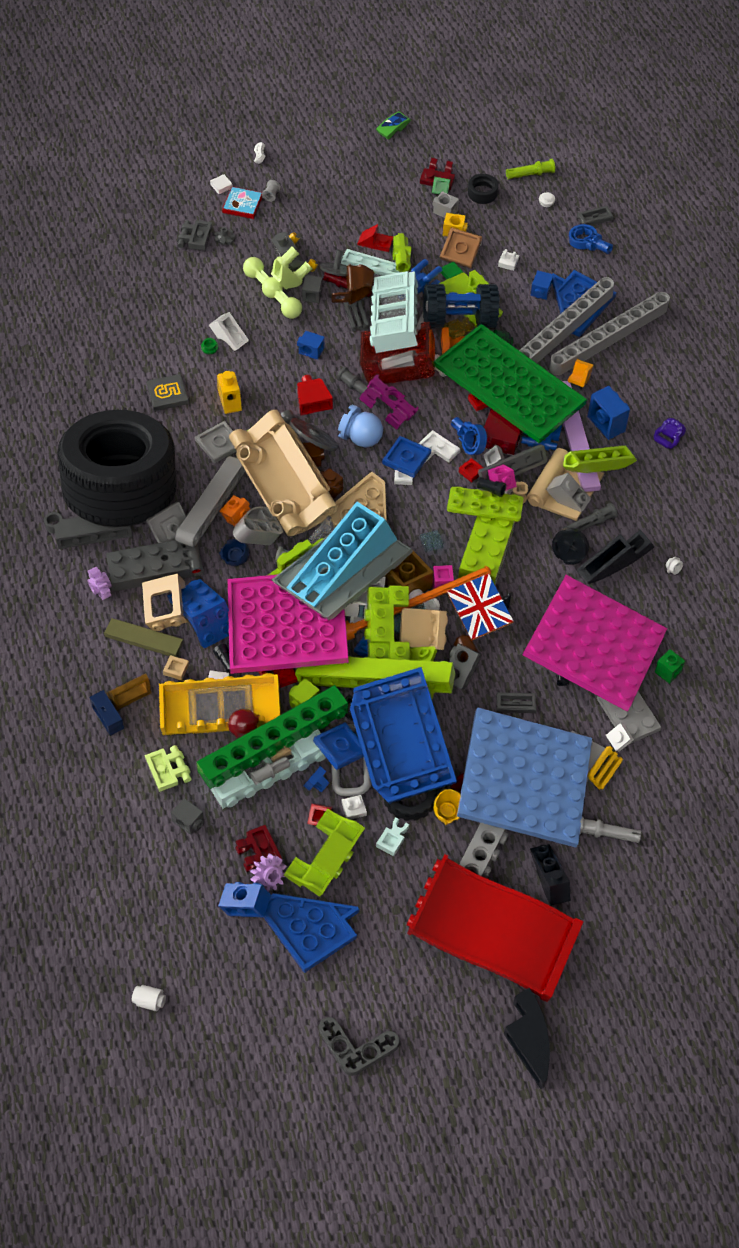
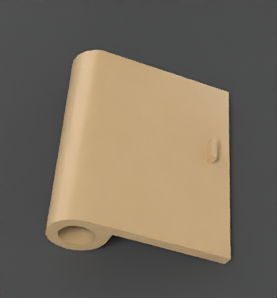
[527,448,604,521]

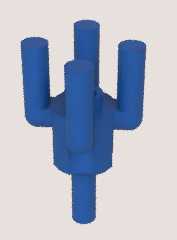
[398,259,442,301]

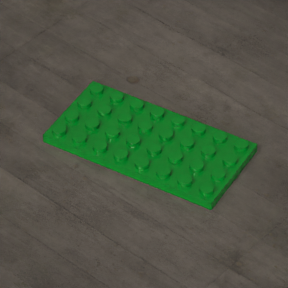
[434,324,587,443]

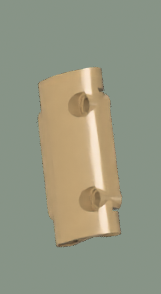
[229,410,338,536]

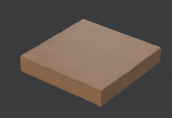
[440,227,482,268]

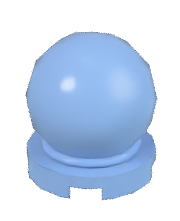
[338,404,383,448]

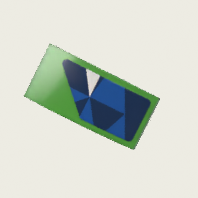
[376,111,411,140]

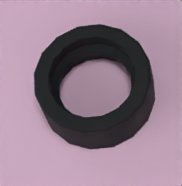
[468,173,499,204]

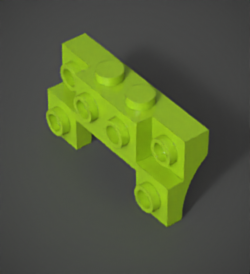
[364,586,410,660]
[283,809,365,897]

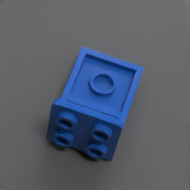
[167,579,229,648]

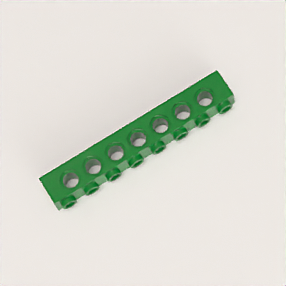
[196,685,348,789]

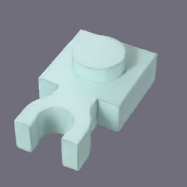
[376,817,409,856]

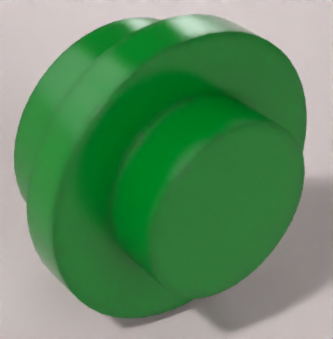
[201,338,218,354]

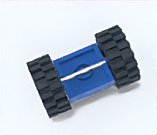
[423,284,500,328]

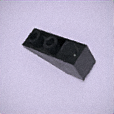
[530,844,571,906]

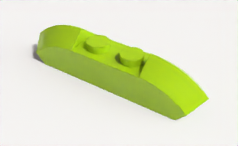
[563,445,637,473]

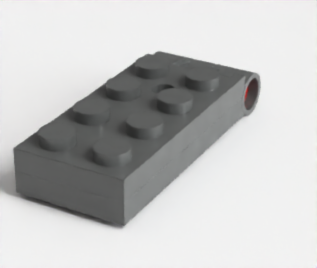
[106,540,204,592]

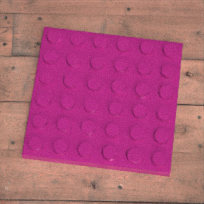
[228,574,349,674]
[522,575,668,712]

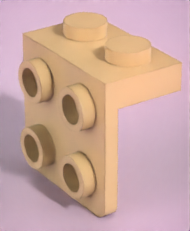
[399,608,448,650]

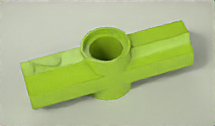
[393,233,411,273]

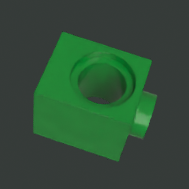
[655,649,685,684]

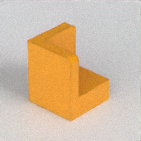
[568,359,593,387]

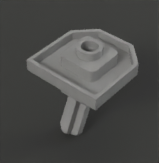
[146,502,186,543]

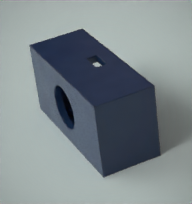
[89,690,124,736]

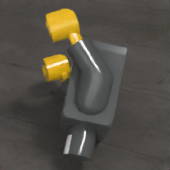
[271,232,318,272]

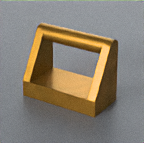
[107,673,151,710]

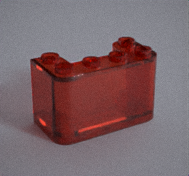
[360,322,435,384]

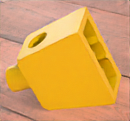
[217,371,242,414]

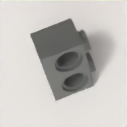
[449,644,483,689]

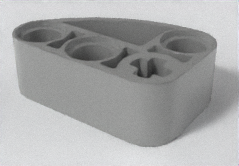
[233,506,283,545]

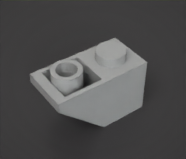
[546,473,591,512]

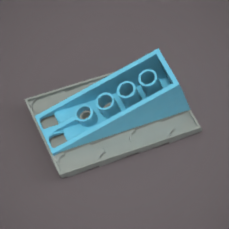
[272,502,413,620]

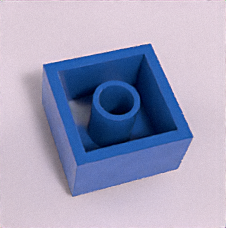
[587,386,630,440]

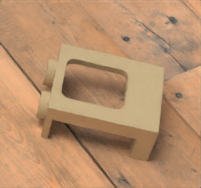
[142,574,188,631]

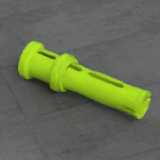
[506,159,555,180]

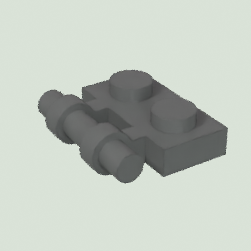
[177,220,212,251]

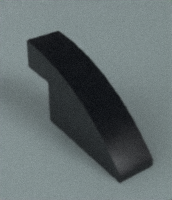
[576,530,654,584]
[504,988,550,1089]

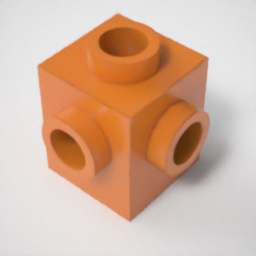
[220,495,250,526]

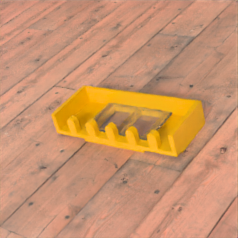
[159,673,281,735]

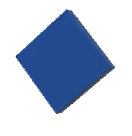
[382,436,431,478]
[313,722,364,770]

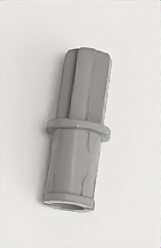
[250,757,290,785]

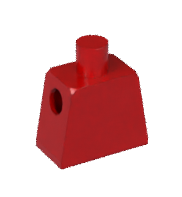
[297,375,333,416]

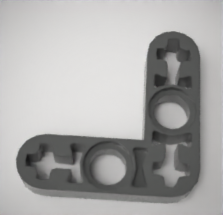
[319,1017,399,1076]

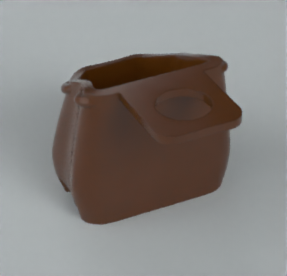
[332,264,375,304]

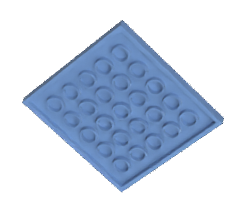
[457,707,592,847]

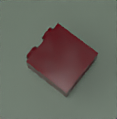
[484,409,523,456]

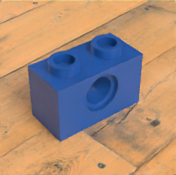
[218,882,271,918]

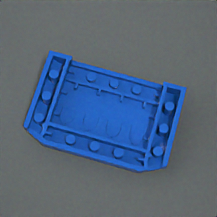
[350,667,457,803]

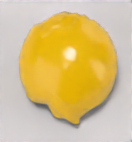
[433,789,460,825]

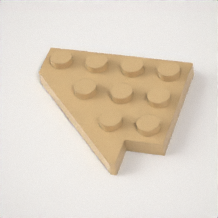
[325,472,387,528]

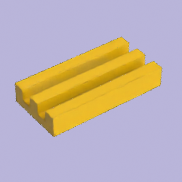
[587,746,623,790]

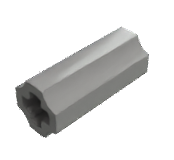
[381,350,419,374]

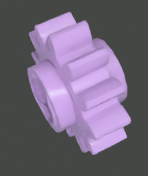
[87,566,112,600]
[250,854,287,892]

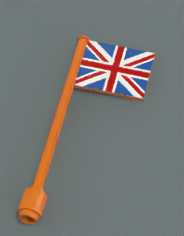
[345,566,513,641]

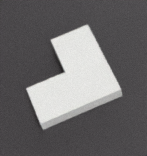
[418,430,460,462]

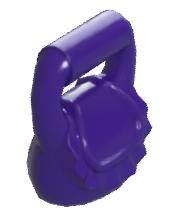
[653,418,686,449]

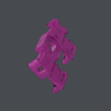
[359,375,419,430]

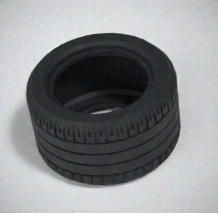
[57,410,177,527]

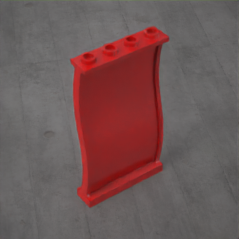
[406,854,584,1002]

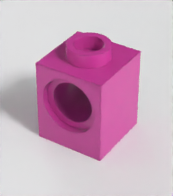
[488,464,517,491]
[432,565,454,594]

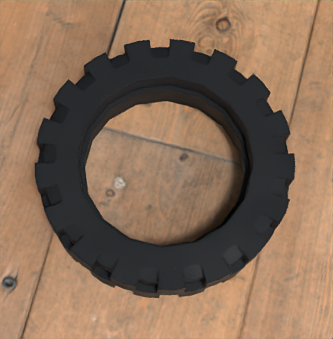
[383,789,437,821]

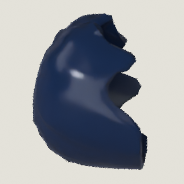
[219,539,250,566]

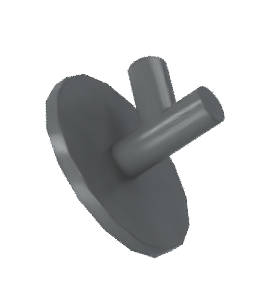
[320,249,347,276]

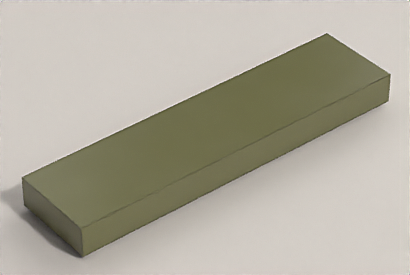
[104,618,183,657]

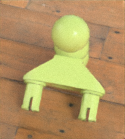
[243,247,313,319]

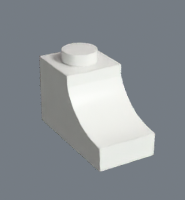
[209,312,249,351]

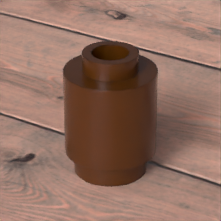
[453,635,478,662]

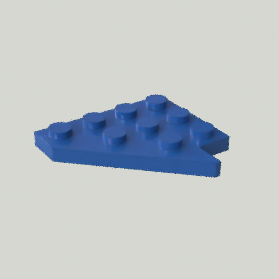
[552,270,617,337]
[264,893,359,973]

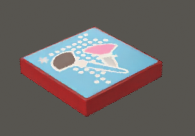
[222,187,263,219]

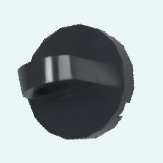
[552,527,589,565]

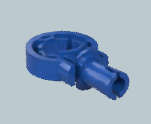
[569,224,613,254]
[451,417,487,455]

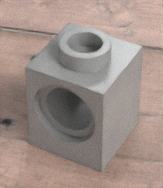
[432,192,459,218]

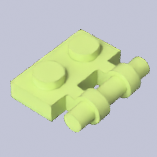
[145,745,191,792]

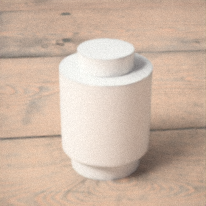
[132,985,166,1011]

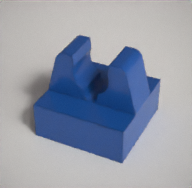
[304,766,329,792]

